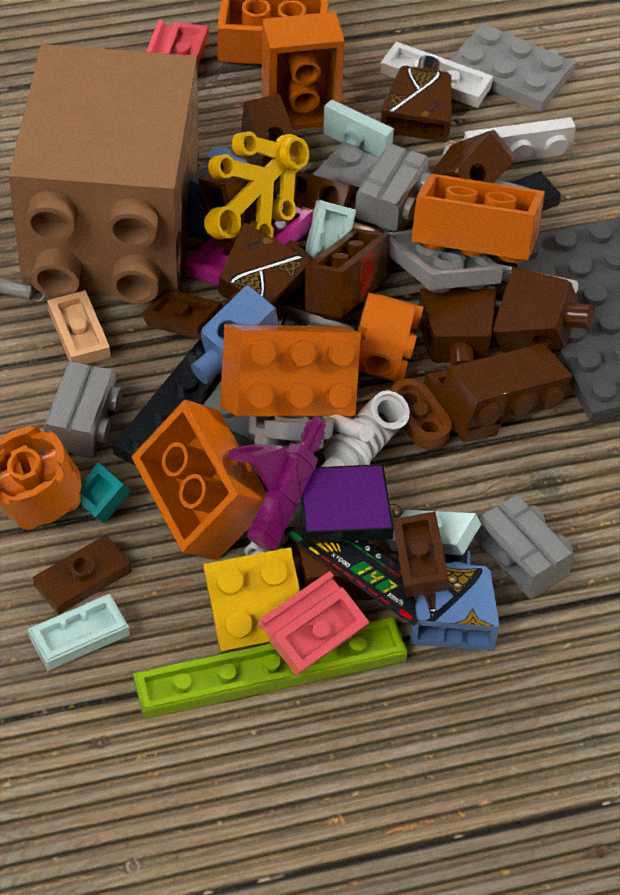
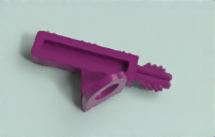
[228,416,326,551]

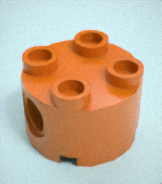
[357,292,423,383]
[0,426,82,530]

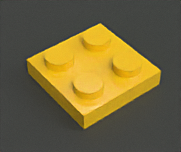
[203,547,300,654]

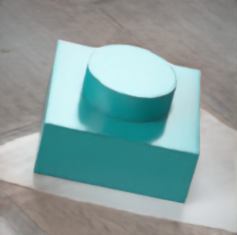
[79,462,132,523]

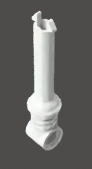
[244,390,410,556]

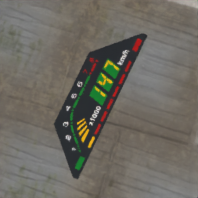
[284,527,418,626]

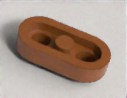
[390,378,452,449]

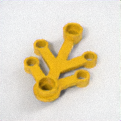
[204,131,309,239]

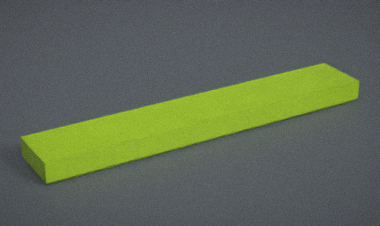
[133,616,408,720]

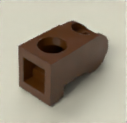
[294,171,360,222]

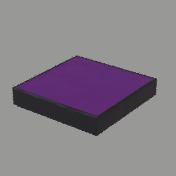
[300,464,394,543]

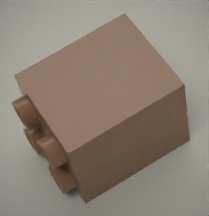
[9,44,199,304]

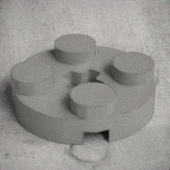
[248,416,334,448]

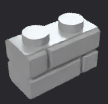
[355,144,430,232]
[44,362,122,458]
[475,495,574,599]

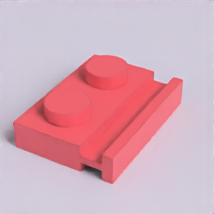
[146,19,209,68]
[257,571,370,677]

